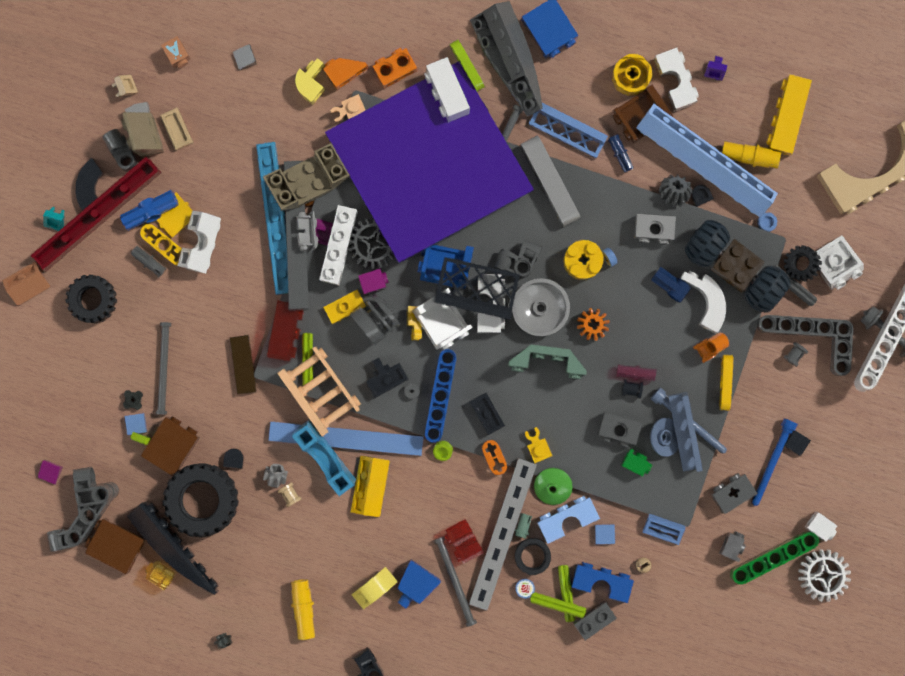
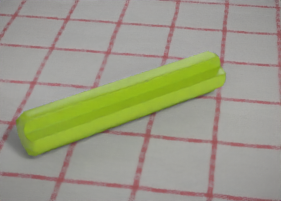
[302,333,313,387]
[558,565,576,622]
[530,592,586,618]

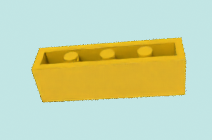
[766,74,812,156]

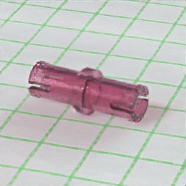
[617,364,657,381]

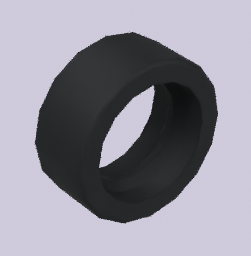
[515,538,551,575]

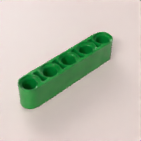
[730,531,819,585]

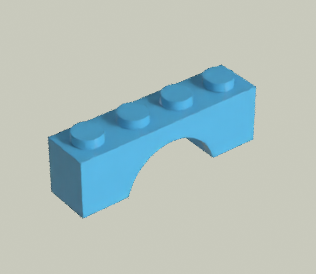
[292,420,356,496]

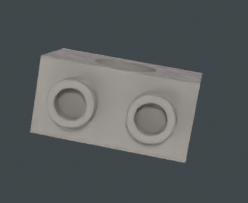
[634,214,676,244]

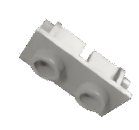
[296,211,318,253]

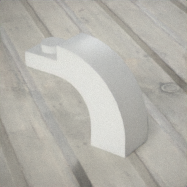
[680,271,726,334]

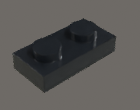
[470,393,505,435]

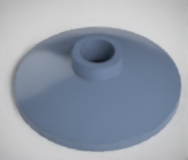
[650,418,679,457]

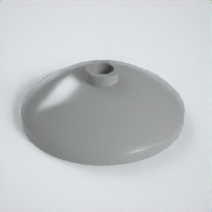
[512,278,570,336]

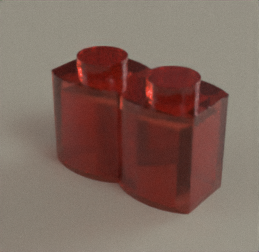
[444,519,484,564]

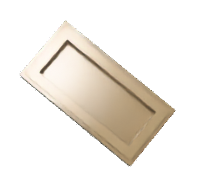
[160,108,193,151]

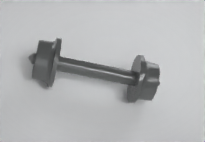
[860,306,905,357]

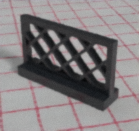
[433,257,520,320]

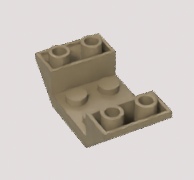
[263,143,350,211]

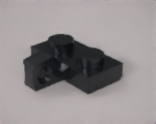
[366,357,409,398]

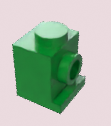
[621,449,653,477]

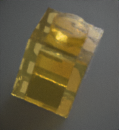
[145,561,177,590]

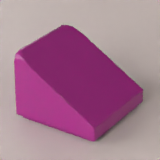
[315,219,333,246]
[38,460,63,485]

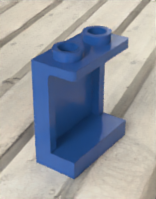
[521,0,578,58]
[418,245,474,289]

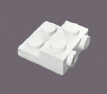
[816,235,864,290]

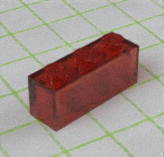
[267,300,304,362]

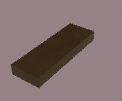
[230,335,257,394]

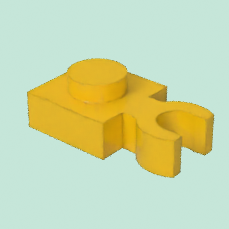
[525,427,552,463]

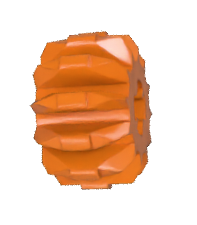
[577,308,610,341]

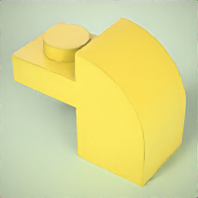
[295,58,325,105]
[351,567,398,610]

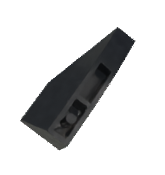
[127,501,219,595]

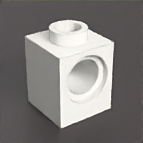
[804,512,837,542]

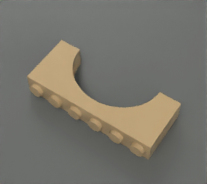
[817,121,905,214]

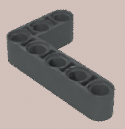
[757,315,853,376]

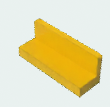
[351,455,390,517]

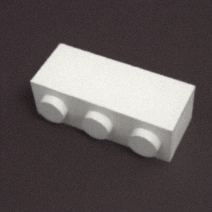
[424,57,470,122]

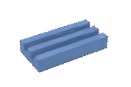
[642,514,686,545]

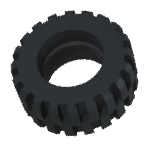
[162,463,239,538]

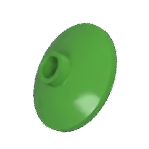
[534,468,573,505]

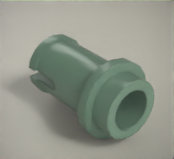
[514,513,533,539]

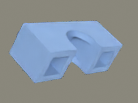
[537,496,600,544]

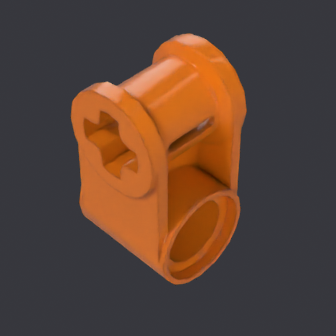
[693,332,729,363]

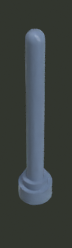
[650,387,727,454]

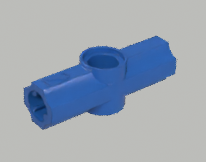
[120,190,179,231]

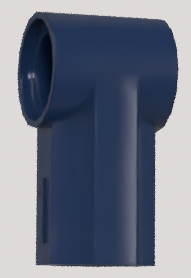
[651,267,692,303]

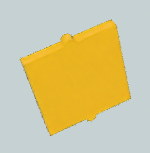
[157,192,193,238]

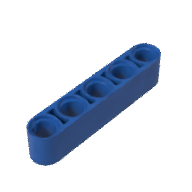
[425,349,456,442]

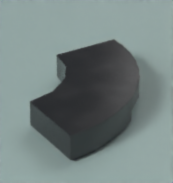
[75,158,104,211]

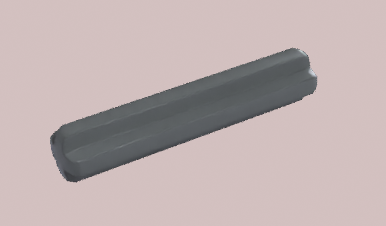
[773,265,817,306]

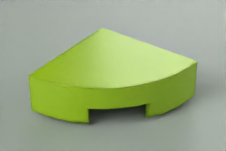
[130,432,151,445]

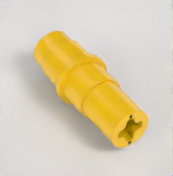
[722,141,781,169]
[291,579,315,640]

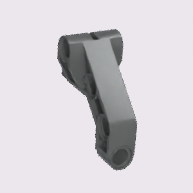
[47,467,119,552]

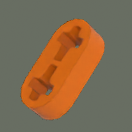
[482,440,507,475]

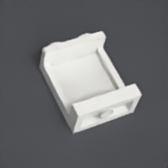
[412,288,472,350]

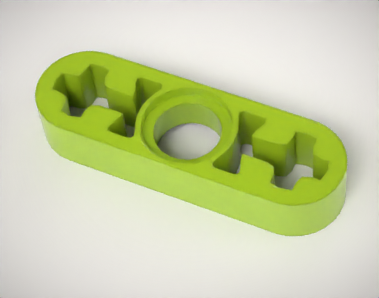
[449,40,485,92]

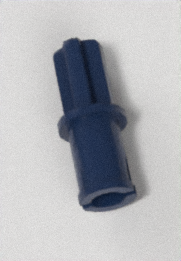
[608,134,634,173]

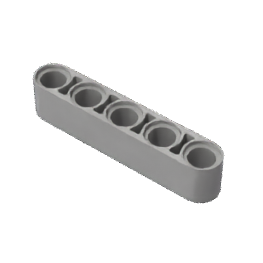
[520,135,581,227]

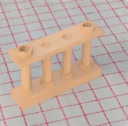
[277,346,361,436]

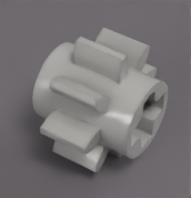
[263,464,288,487]

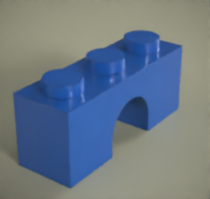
[571,562,634,603]

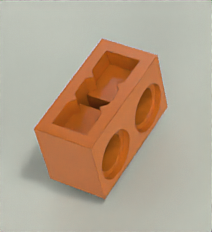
[373,48,417,89]

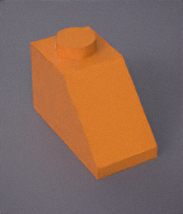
[323,58,368,91]

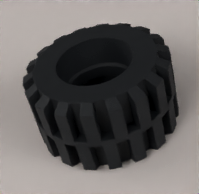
[65,274,117,324]

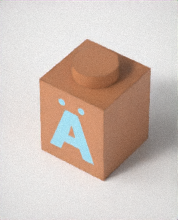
[161,36,191,68]

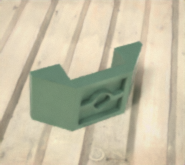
[508,345,587,379]

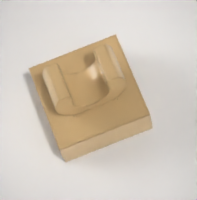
[112,75,138,97]

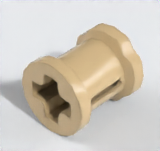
[278,483,301,507]

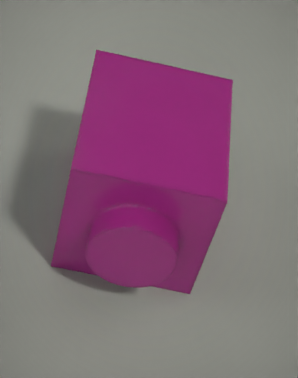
[358,269,389,295]

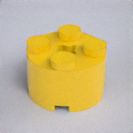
[612,54,652,96]
[563,240,603,280]

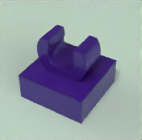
[704,56,728,81]

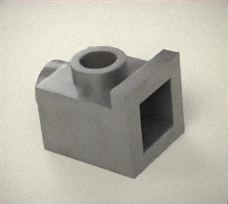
[719,531,746,562]

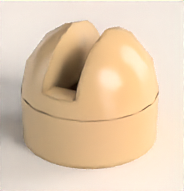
[636,557,651,573]

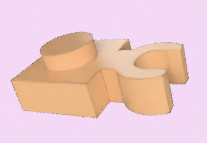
[330,94,365,123]

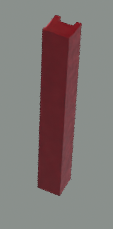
[30,157,162,272]

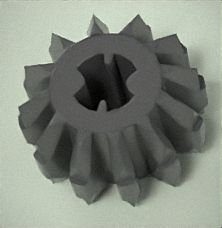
[659,174,692,207]

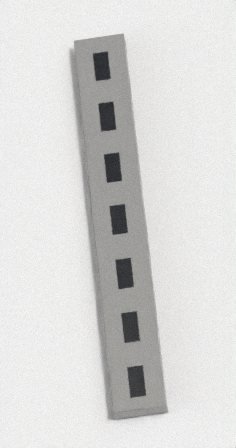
[469,458,537,610]

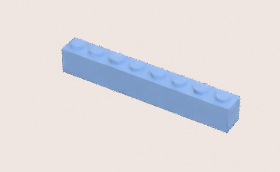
[636,104,778,217]

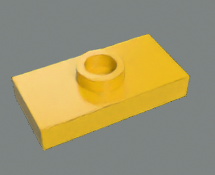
[324,289,366,324]

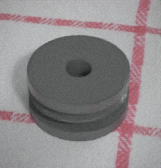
[404,384,420,399]

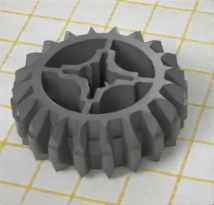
[348,218,395,269]

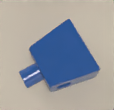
[397,559,441,609]

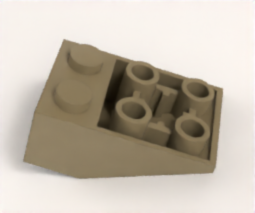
[121,112,164,158]

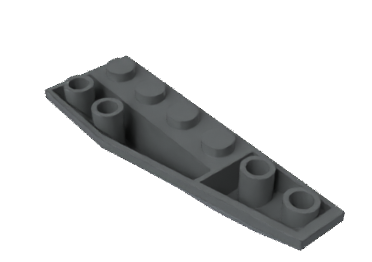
[470,1,543,117]

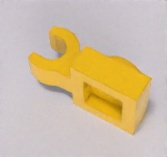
[407,306,422,341]

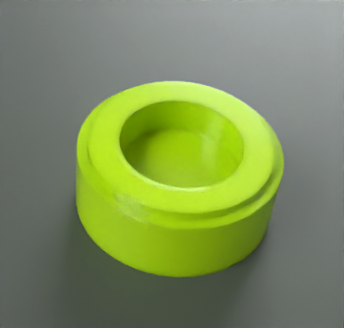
[433,441,453,461]

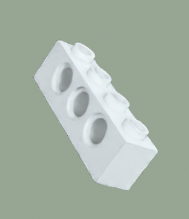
[320,205,358,286]

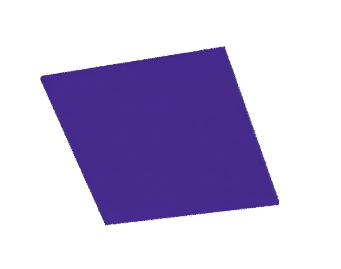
[325,61,534,263]

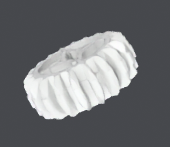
[798,549,851,602]

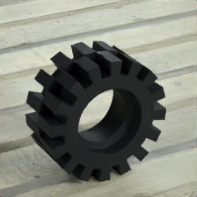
[784,245,822,282]

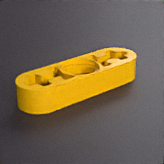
[140,224,182,266]
[719,355,733,411]

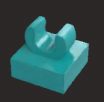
[43,207,65,231]

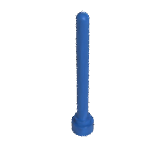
[752,418,798,506]

